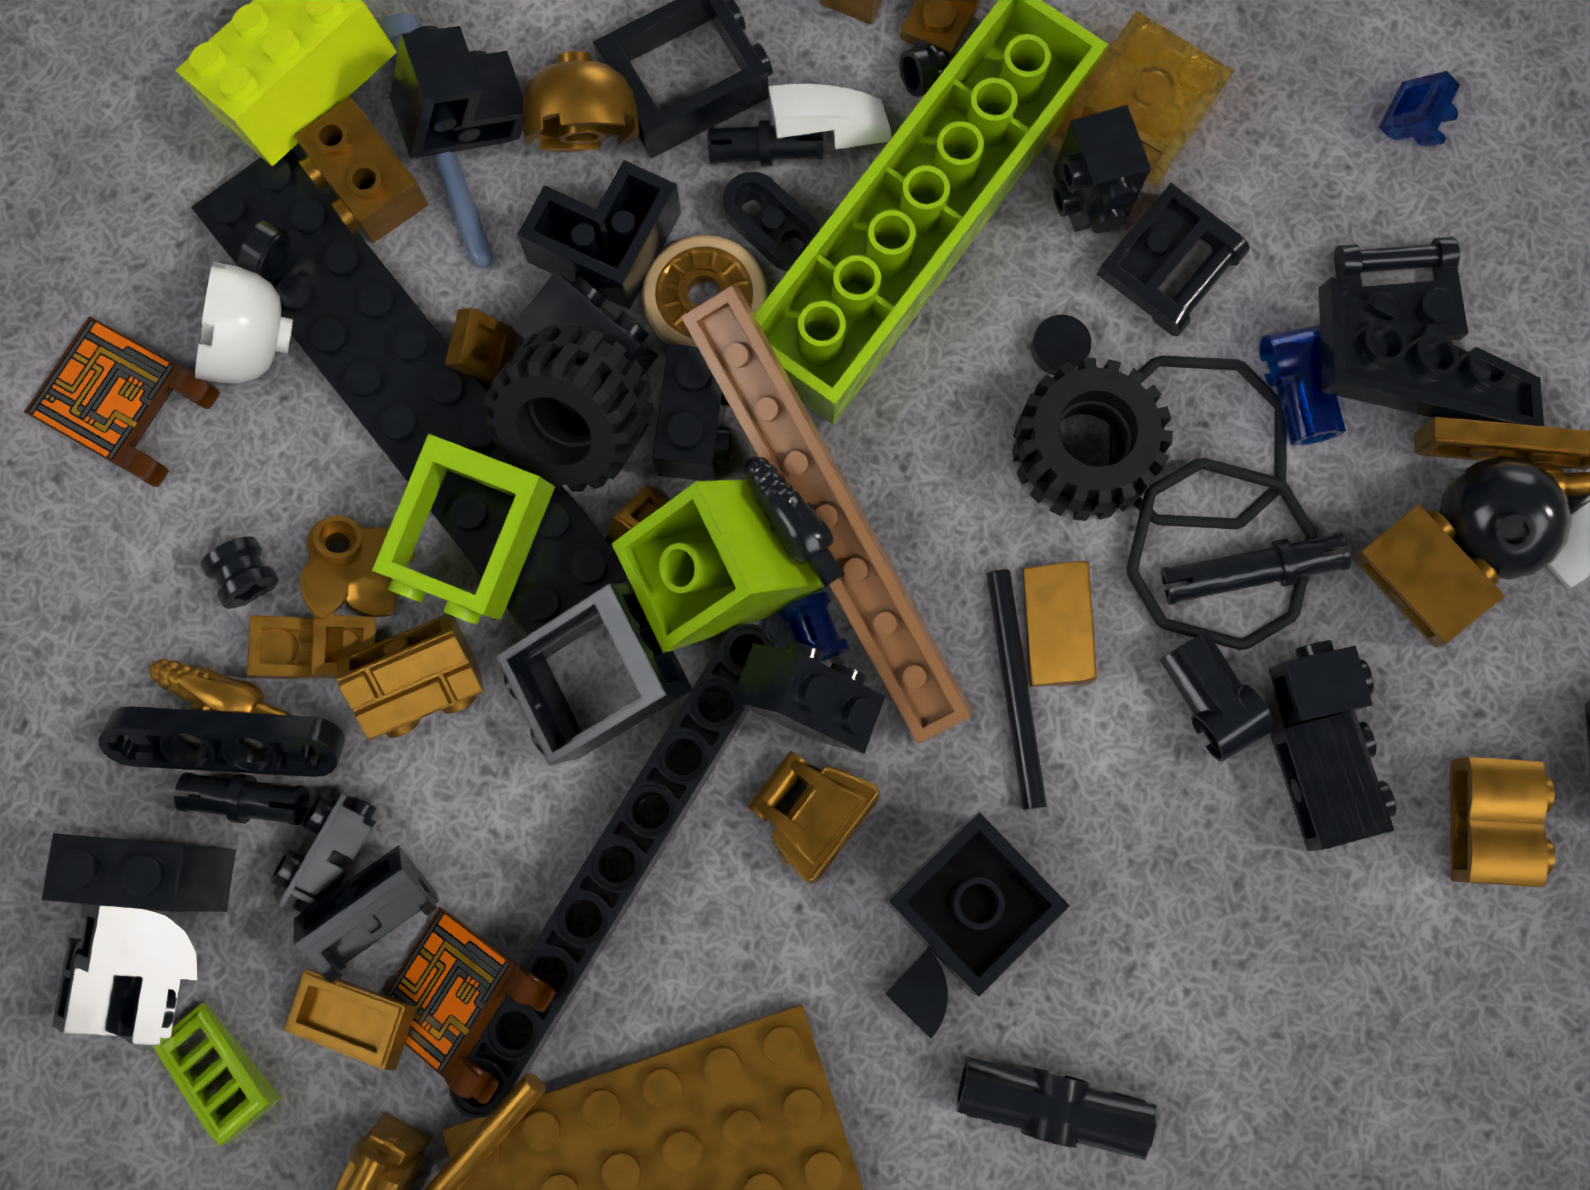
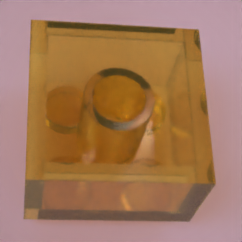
[1064,10,1234,187]

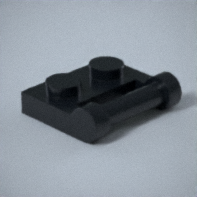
[1097,183,1250,336]
[1334,236,1469,341]

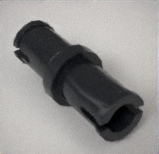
[708,120,824,167]
[174,772,309,826]

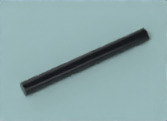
[987,569,1047,810]

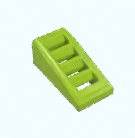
[152,1002,282,1147]

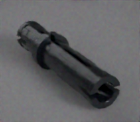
[1161,532,1351,605]

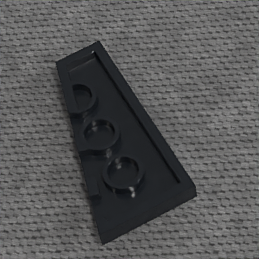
[1319,277,1544,426]

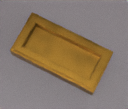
[283,969,417,1070]

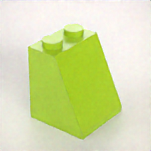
[612,479,824,652]

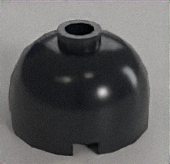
[1439,456,1572,580]

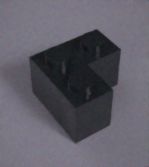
[389,26,523,159]
[517,160,681,310]

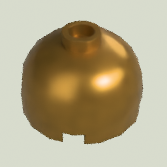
[522,51,639,152]

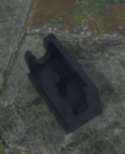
[294,845,439,983]

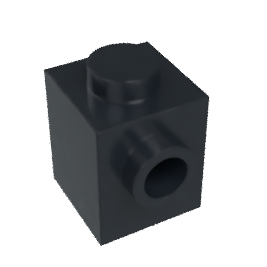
[1268,640,1374,727]

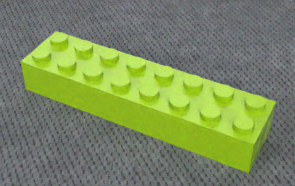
[754,0,1108,425]

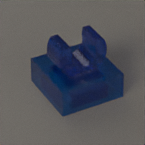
[1379,71,1460,147]

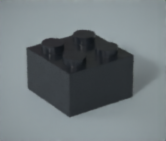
[884,812,1070,997]

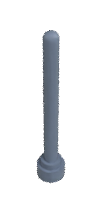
[378,13,493,268]

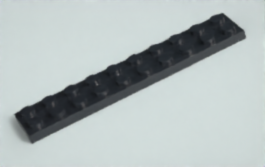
[191,150,628,635]

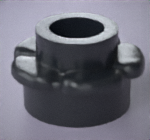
[899,40,948,96]

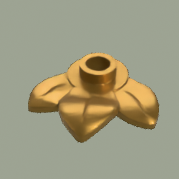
[299,515,415,620]

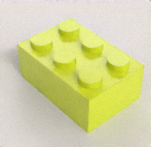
[175,0,397,167]

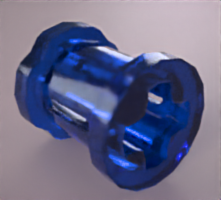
[778,592,850,662]

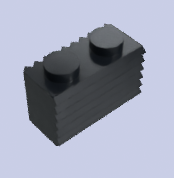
[1270,710,1396,851]

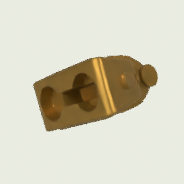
[747,750,880,885]
[334,1112,432,1190]

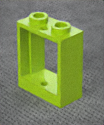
[372,434,555,625]

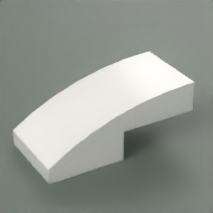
[768,84,891,149]

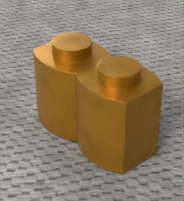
[1450,757,1555,887]

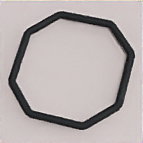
[1109,356,1286,529]
[1126,458,1317,650]

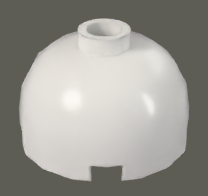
[195,262,293,383]

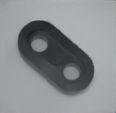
[723,172,821,272]

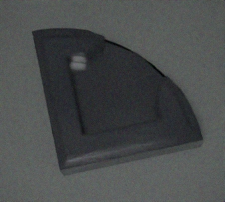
[885,948,948,1039]

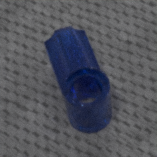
[1259,325,1346,446]

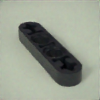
[99,706,345,777]

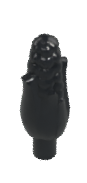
[743,456,845,587]

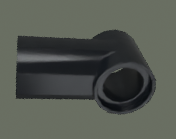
[1159,631,1275,762]

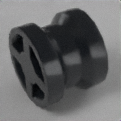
[201,536,279,609]

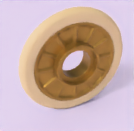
[641,235,768,347]

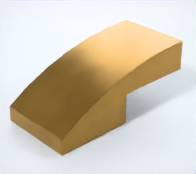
[246,615,376,679]

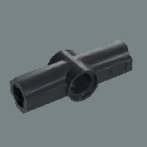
[955,1056,1156,1160]

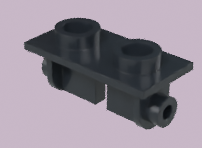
[271,785,377,913]

